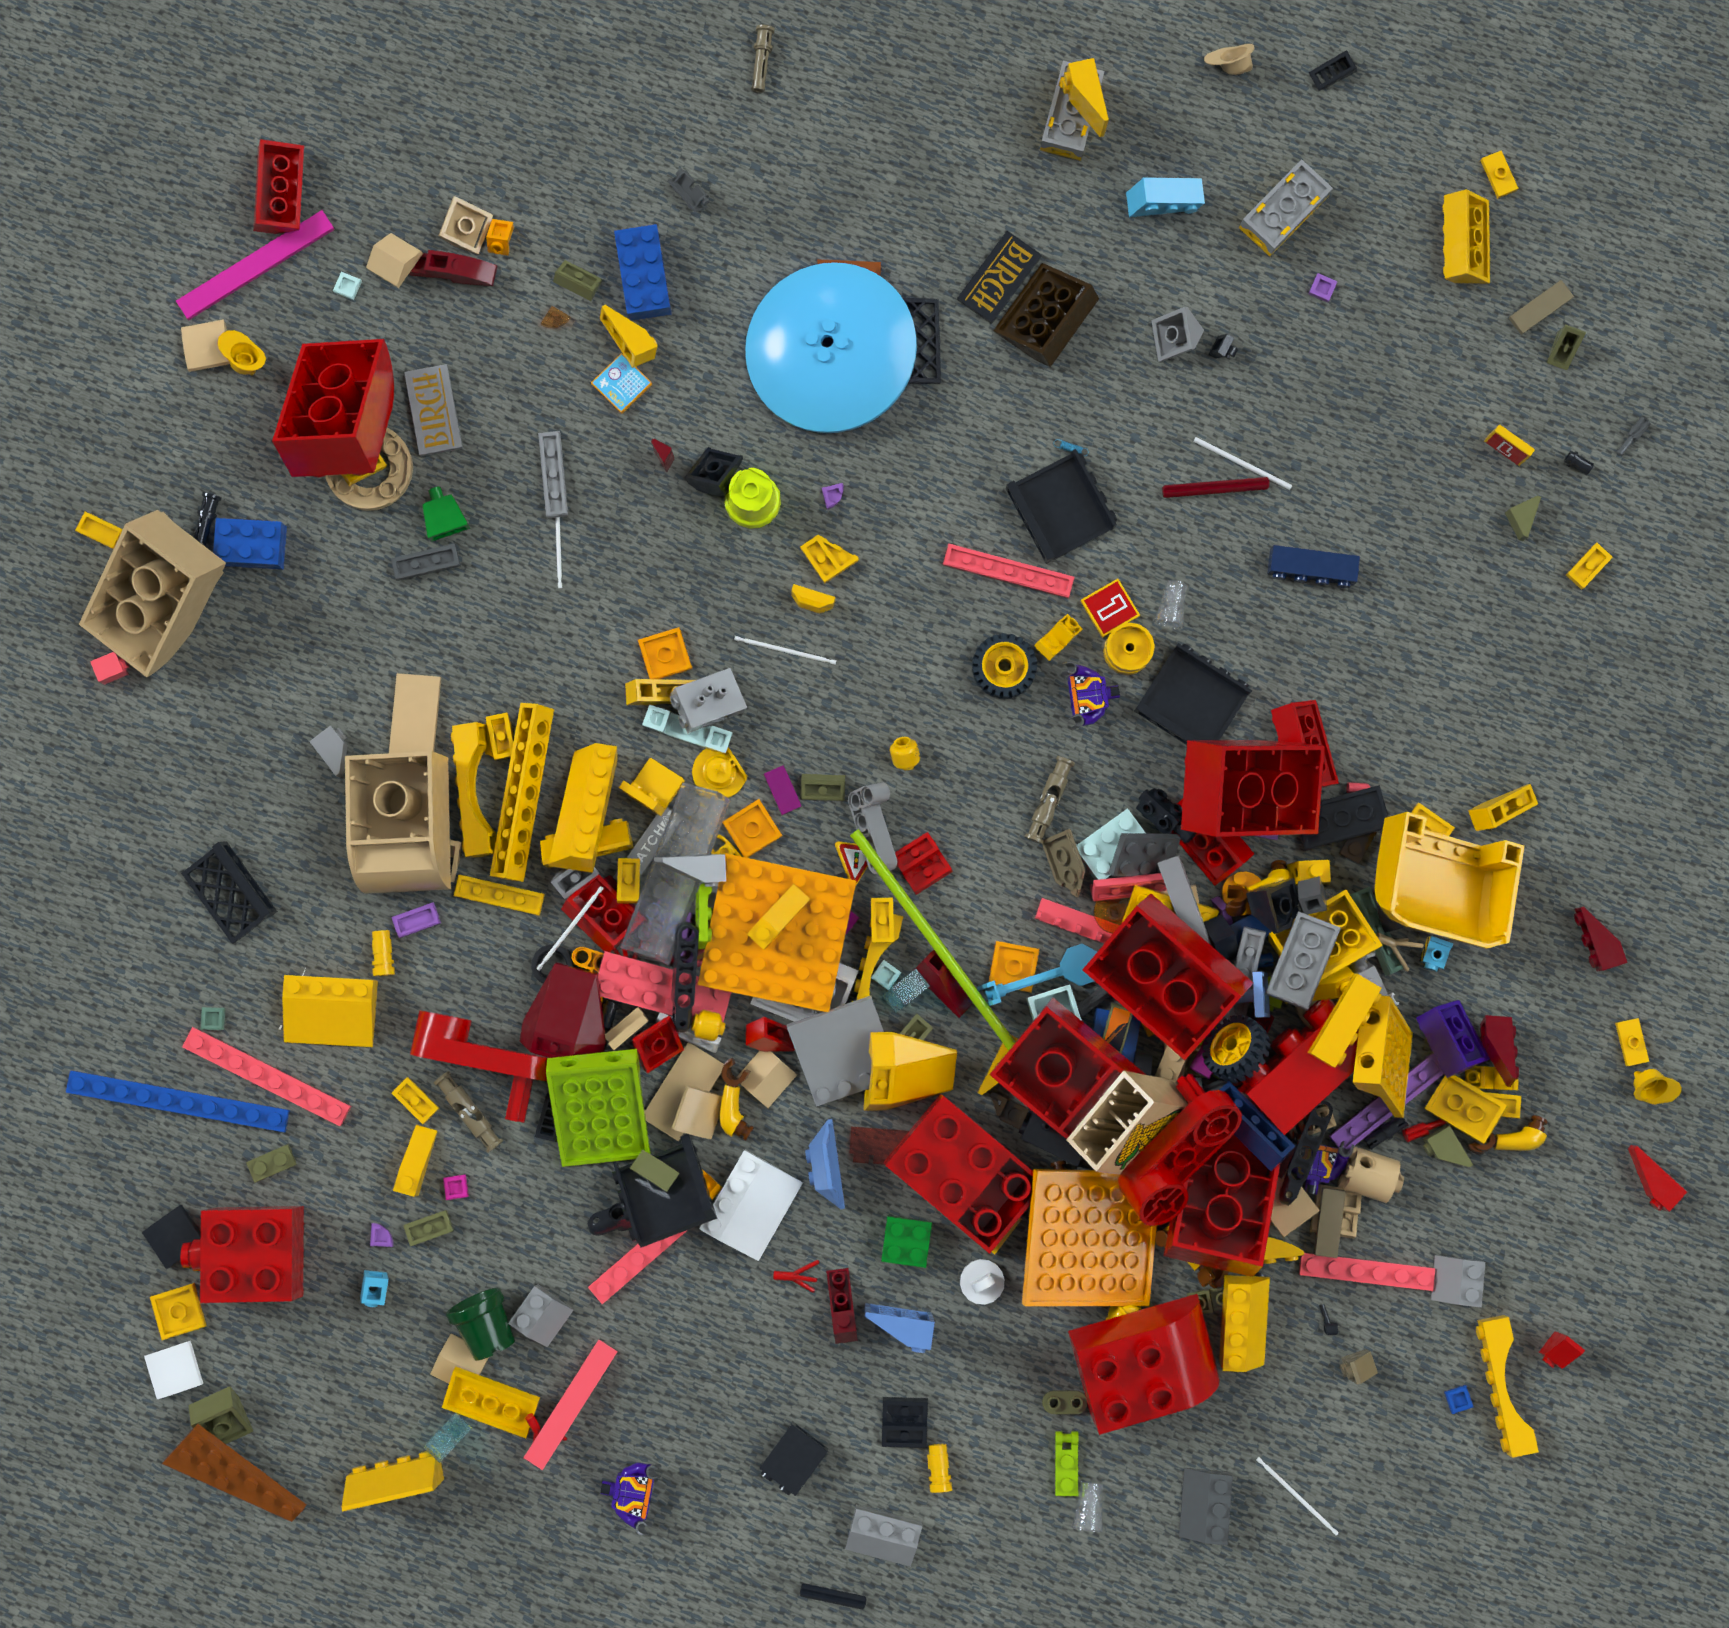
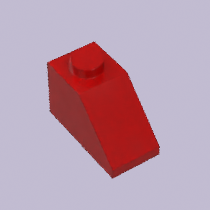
[746,1017,795,1052]
[1539,1331,1585,1369]

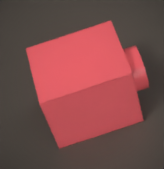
[90,652,129,685]

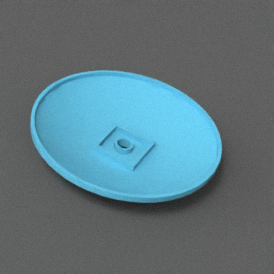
[745,263,917,433]

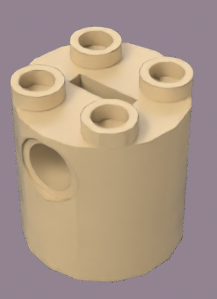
[1338,1146,1404,1203]

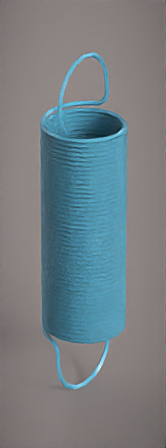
[1054,439,1089,456]

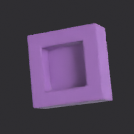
[1308,273,1337,302]

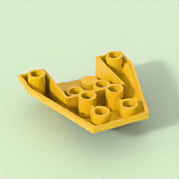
[863,1032,957,1111]

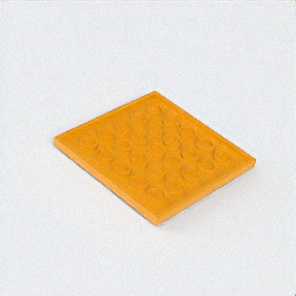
[697,853,857,1012]
[1022,1169,1157,1306]

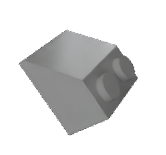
[1431,1255,1485,1308]
[508,1284,573,1347]

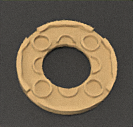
[326,428,413,511]

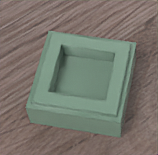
[200,1007,225,1030]

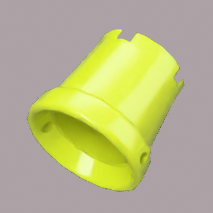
[725,468,781,529]

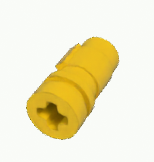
[372,930,395,976]
[927,1444,952,1493]

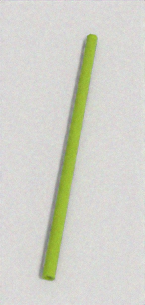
[850,829,1015,1050]

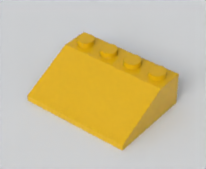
[1269,890,1383,982]
[282,975,378,1047]
[341,1450,444,1512]

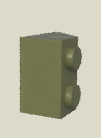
[189,1386,253,1444]

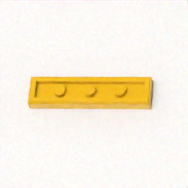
[453,875,545,916]

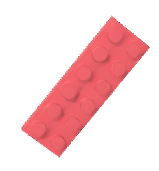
[598,951,732,1022]

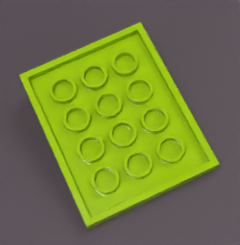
[546,1049,651,1167]

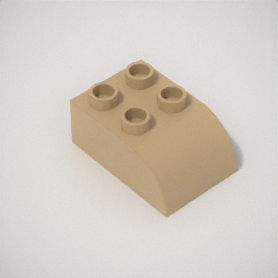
[79,510,226,677]

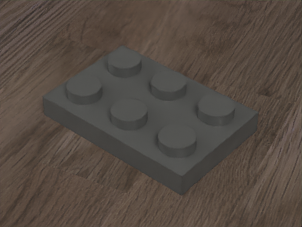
[1109,833,1181,876]

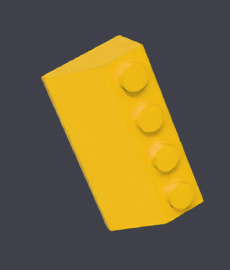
[1442,189,1490,284]
[540,818,634,868]
[1219,1275,1270,1372]

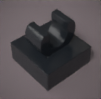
[1208,334,1238,359]

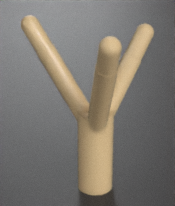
[1376,933,1424,971]

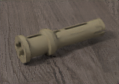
[751,25,775,93]

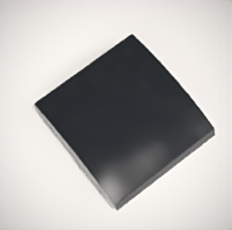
[142,1205,201,1270]
[882,1397,928,1448]

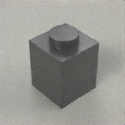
[1298,876,1327,915]

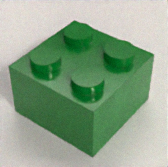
[881,1215,932,1268]

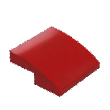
[895,832,953,895]

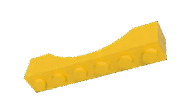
[451,722,497,858]
[852,914,903,1002]
[1476,1315,1539,1458]

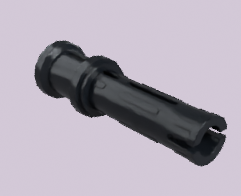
[194,492,222,546]

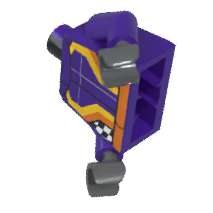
[1062,661,1120,730]
[1285,1133,1354,1195]
[600,1462,661,1536]

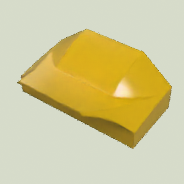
[791,584,835,614]
[485,713,514,760]

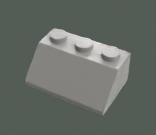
[845,1504,922,1567]

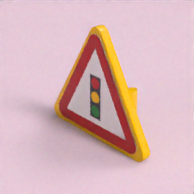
[835,841,868,885]

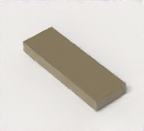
[1509,280,1574,335]
[1314,1187,1346,1258]

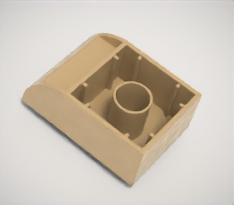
[345,751,451,894]

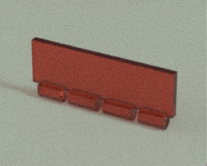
[849,1126,909,1165]

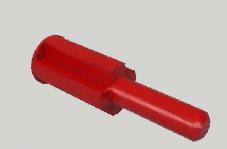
[1402,1119,1447,1142]

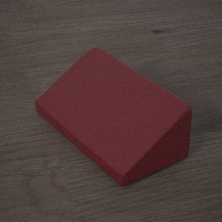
[651,439,675,472]

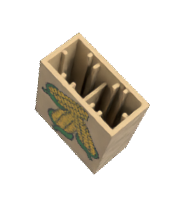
[1067,1071,1188,1175]

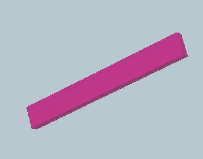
[176,210,335,320]

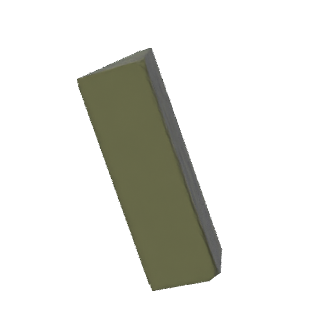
[553,260,603,301]
[801,774,845,801]

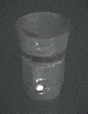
[1153,580,1187,630]
[1071,1482,1104,1532]

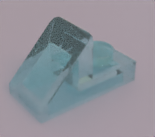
[882,969,930,1013]
[424,1413,472,1463]

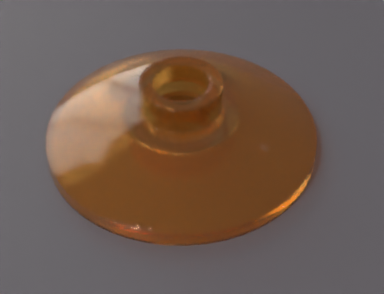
[1094,897,1131,934]

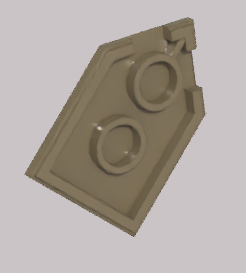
[1042,829,1085,897]

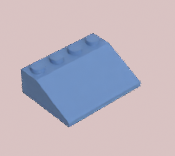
[865,1303,935,1353]

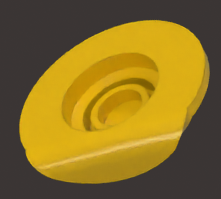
[692,747,747,799]

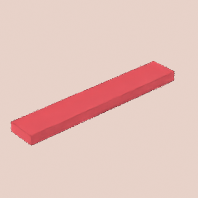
[943,544,1074,599]
[524,1340,618,1471]

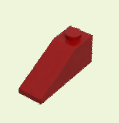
[1628,1145,1687,1212]

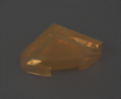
[541,306,571,328]

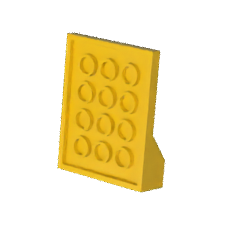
[1353,996,1413,1118]

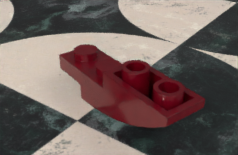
[409,250,497,286]

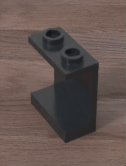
[759,1421,828,1496]

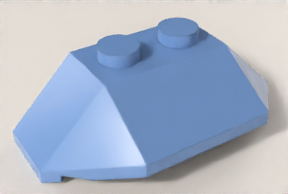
[805,1119,845,1209]

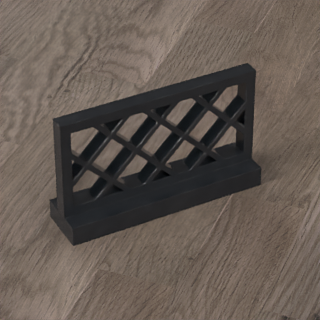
[902,298,941,384]
[181,841,278,944]

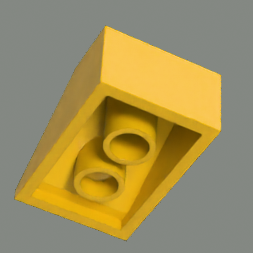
[1062,58,1109,137]

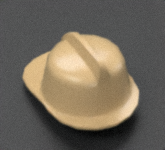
[1204,44,1254,75]

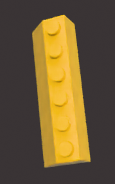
[548,743,617,873]

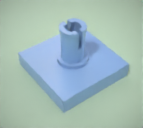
[1236,972,1270,1018]

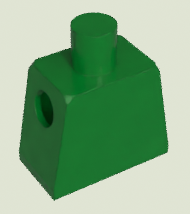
[423,487,470,542]

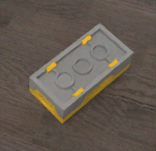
[1040,61,1105,161]
[1239,159,1333,256]

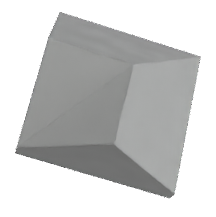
[1151,307,1204,362]

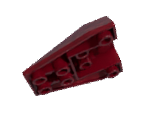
[519,962,606,1058]

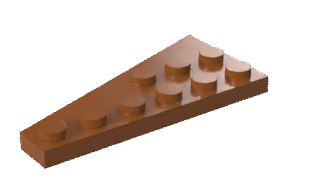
[162,1424,307,1522]

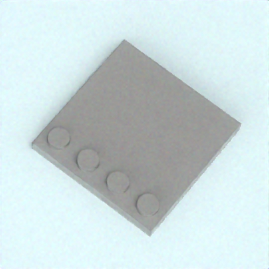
[787,996,884,1107]

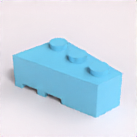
[1126,177,1205,217]

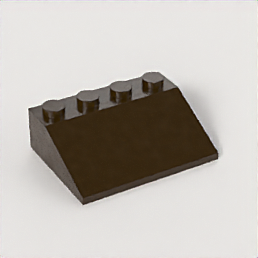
[993,263,1099,367]

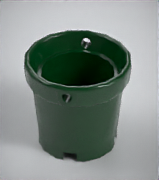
[446,1288,515,1361]

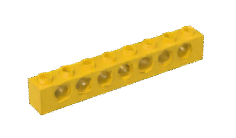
[490,703,554,882]

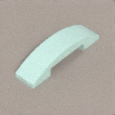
[642,704,733,754]

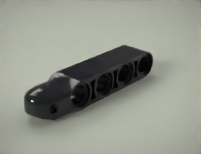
[671,921,699,1032]
[1279,1100,1333,1206]
[587,1202,631,1236]

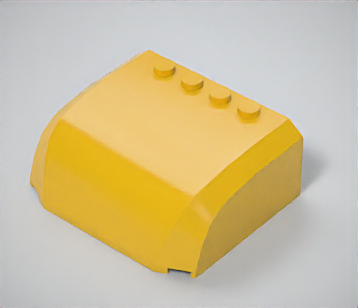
[1375,812,1524,949]

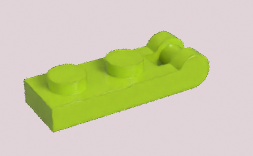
[696,883,712,949]
[1055,1431,1079,1496]

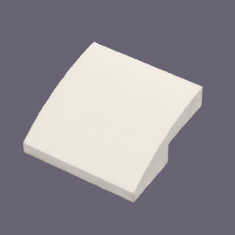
[144,1341,203,1399]

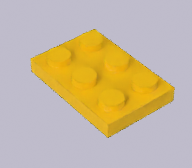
[1425,1075,1507,1144]

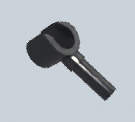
[1319,1304,1338,1335]

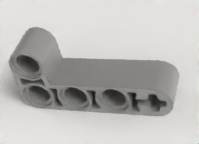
[848,782,897,874]

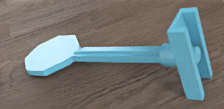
[977,944,1097,1006]

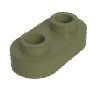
[1042,1390,1087,1414]

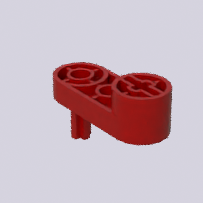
[410,1010,547,1123]
[1118,1074,1242,1226]

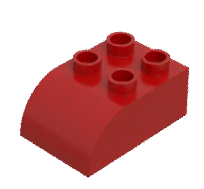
[272,339,394,478]
[1181,740,1325,837]
[1164,1134,1280,1277]
[1068,1294,1220,1435]

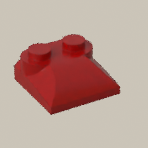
[632,1016,684,1074]

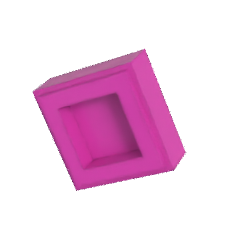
[443,1174,469,1200]

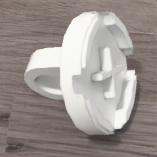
[960,1259,1005,1305]

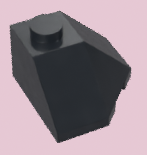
[1246,878,1299,934]

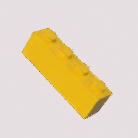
[1308,974,1382,1068]

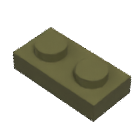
[246,1144,297,1183]
[403,1210,454,1247]

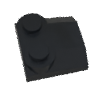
[685,447,743,496]

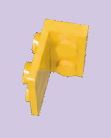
[619,758,685,816]

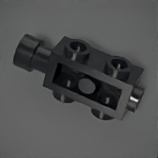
[1136,788,1197,844]

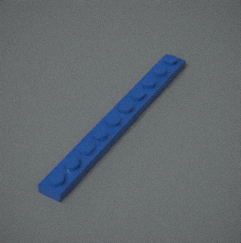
[66,1071,290,1132]

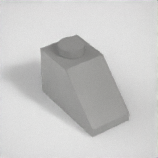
[309,725,348,778]
[551,867,599,899]

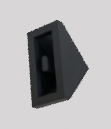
[1204,914,1238,960]

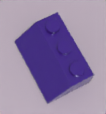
[1416,1000,1490,1078]

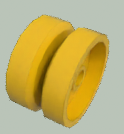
[1103,623,1155,675]

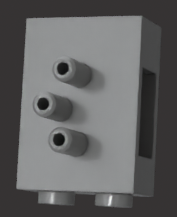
[670,668,747,734]

